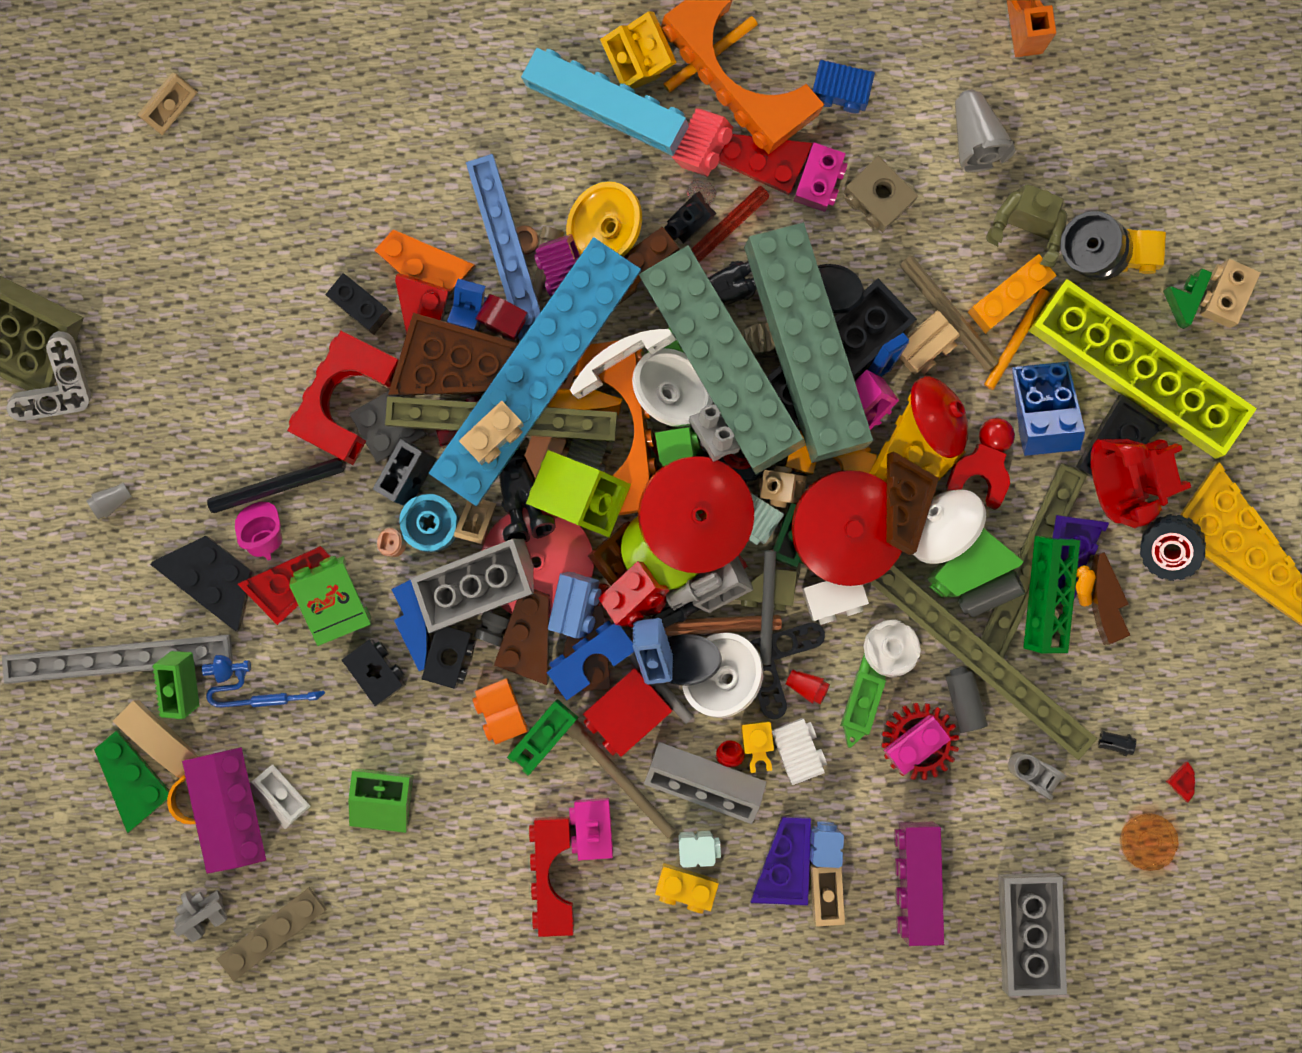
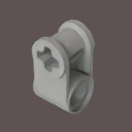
[1008,752,1066,801]

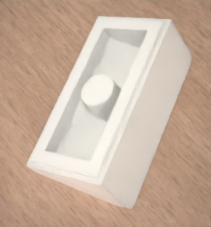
[250,764,311,829]

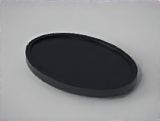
[818,264,864,313]
[668,634,722,686]

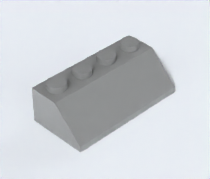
[411,539,534,633]

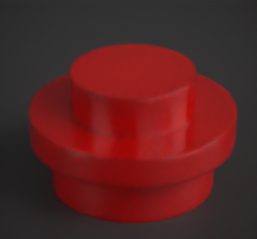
[716,740,745,767]

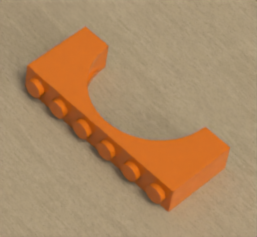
[661,0,824,154]
[1007,0,1056,57]
[574,340,657,516]

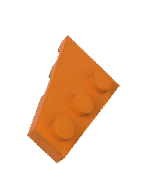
[375,229,476,295]

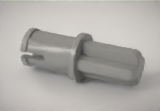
[666,572,722,610]

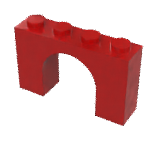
[287,331,399,465]

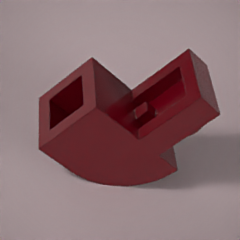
[475,294,529,341]

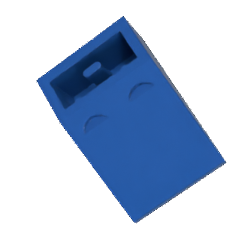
[1012,362,1085,456]

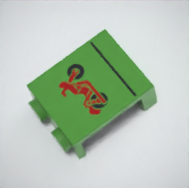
[289,556,371,646]

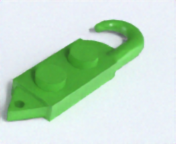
[840,653,886,748]

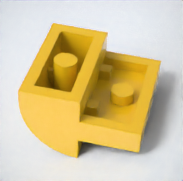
[600,11,677,89]

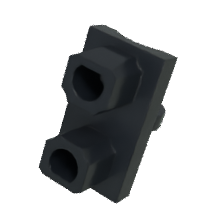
[664,191,716,244]

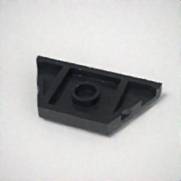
[150,536,252,632]

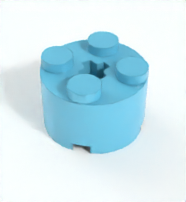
[399,494,460,553]

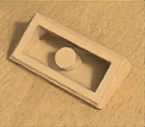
[137,72,198,136]

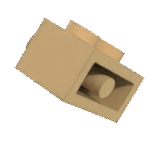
[1199,259,1261,328]
[459,401,524,465]

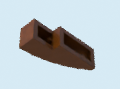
[1091,552,1130,645]

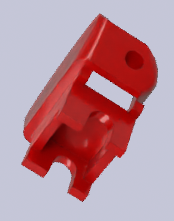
[1091,439,1191,528]

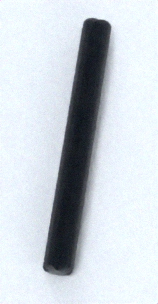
[207,458,344,513]

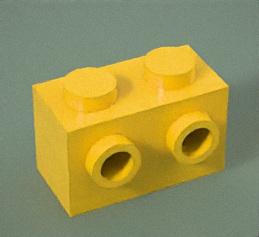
[655,863,719,914]

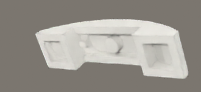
[570,329,676,399]

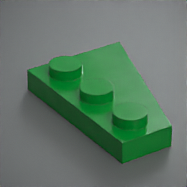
[94,730,170,833]

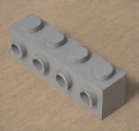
[644,742,767,824]

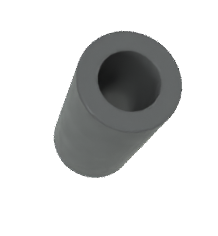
[958,569,1026,617]
[946,666,988,733]

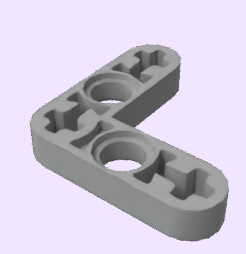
[6,331,91,421]

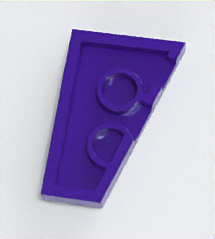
[1053,515,1109,599]
[750,816,811,905]

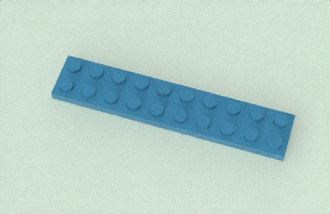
[429,237,641,507]

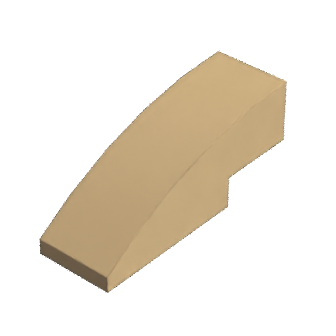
[113,700,199,779]

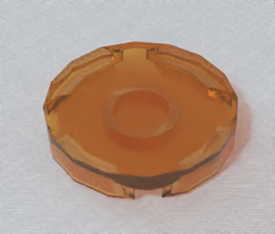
[1120,813,1179,871]

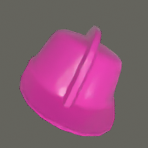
[235,501,282,561]

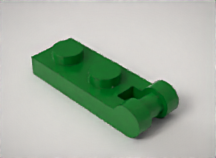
[507,699,579,776]

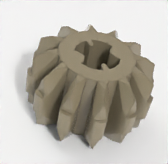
[744,323,778,358]

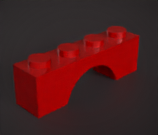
[529,816,574,937]

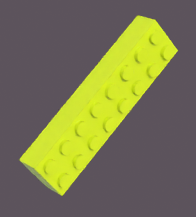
[1029,279,1257,459]

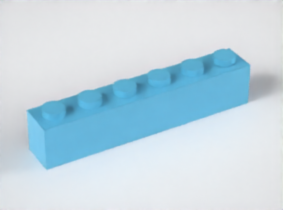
[521,48,689,156]

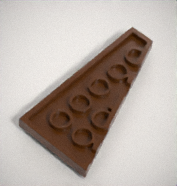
[388,313,579,396]

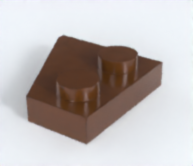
[588,521,630,586]

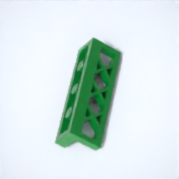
[1023,536,1080,654]

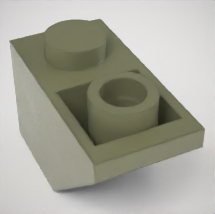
[735,569,797,611]

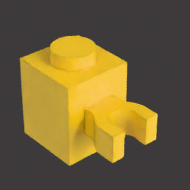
[741,721,774,773]

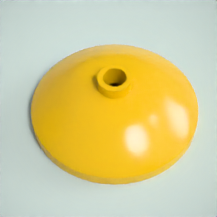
[566,182,642,257]

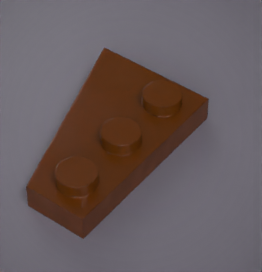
[494,589,550,685]

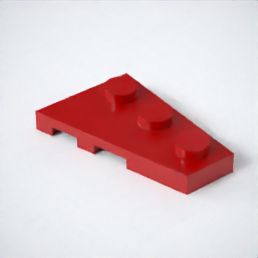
[719,134,813,195]
[238,546,331,625]

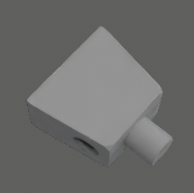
[692,556,753,613]

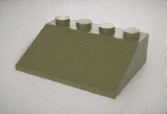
[0,276,84,399]

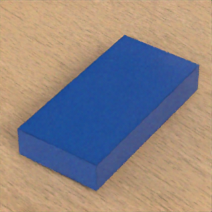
[868,333,909,377]

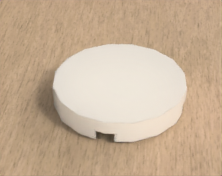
[864,620,921,677]

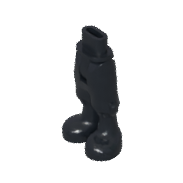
[708,261,757,306]
[499,447,556,542]

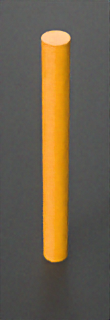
[663,16,758,93]
[984,288,1051,390]

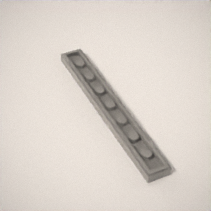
[2,635,233,684]

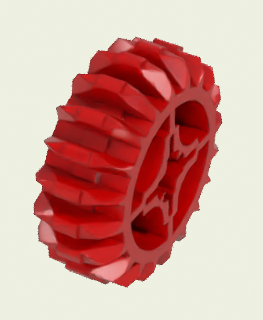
[881,703,959,780]

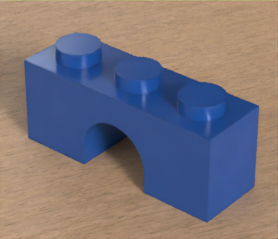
[546,620,634,700]

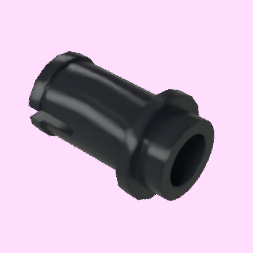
[1098,730,1137,757]

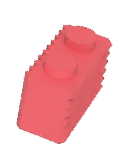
[672,108,733,177]

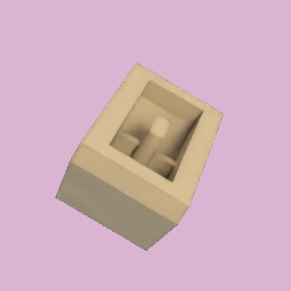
[454,499,496,545]

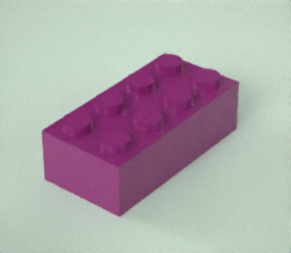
[894,821,944,946]

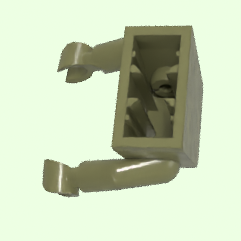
[986,184,1067,267]

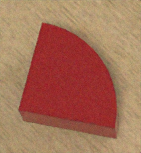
[1166,762,1195,803]

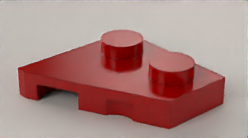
[395,273,450,334]

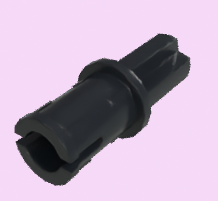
[652,602,702,629]

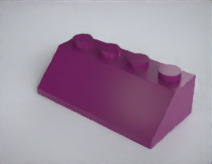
[182,747,267,874]

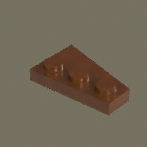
[886,451,939,555]
[554,603,611,694]

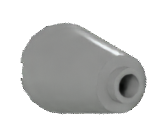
[955,89,1016,172]

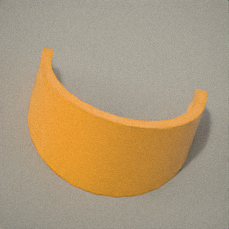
[167,775,196,825]

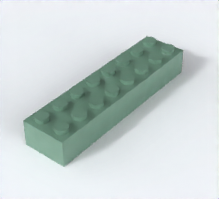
[744,222,873,463]
[639,245,806,474]

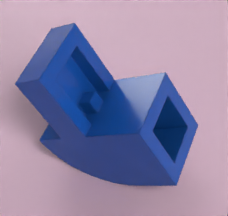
[447,279,487,332]

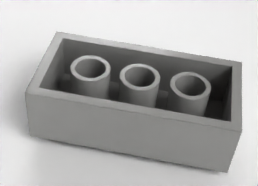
[998,873,1067,996]

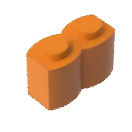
[472,678,529,745]

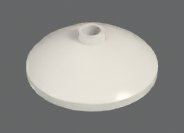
[632,348,713,427]
[913,490,986,564]
[682,633,763,718]

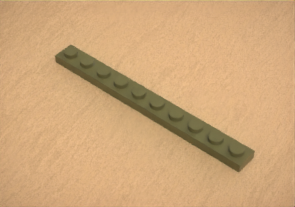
[870,565,1098,761]

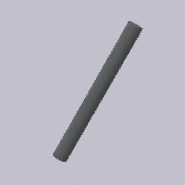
[760,550,776,665]

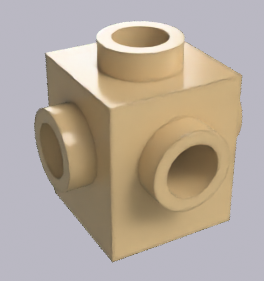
[759,466,807,508]

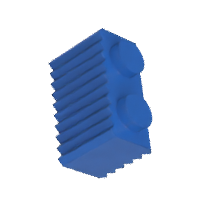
[812,60,875,113]

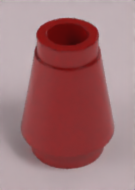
[785,670,830,705]

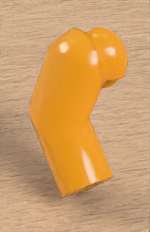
[1076,565,1096,606]

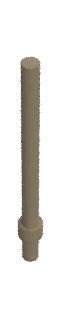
[566,719,676,838]

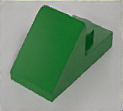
[1163,269,1212,329]

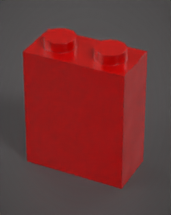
[583,668,672,757]

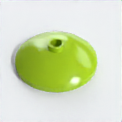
[621,516,699,590]

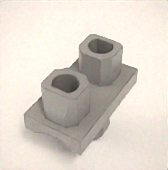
[689,405,740,462]
[173,890,227,942]

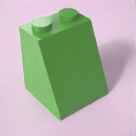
[927,528,1024,598]

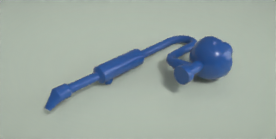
[202,655,325,708]

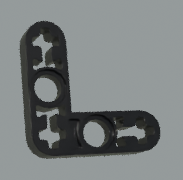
[749,623,825,719]

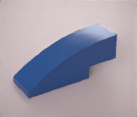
[391,580,429,672]

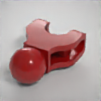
[946,417,1015,510]

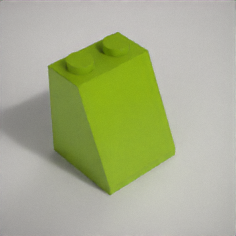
[526,450,631,537]

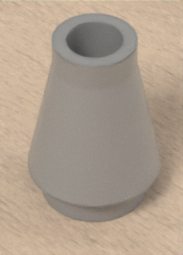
[86,483,132,520]

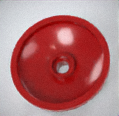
[911,376,968,458]

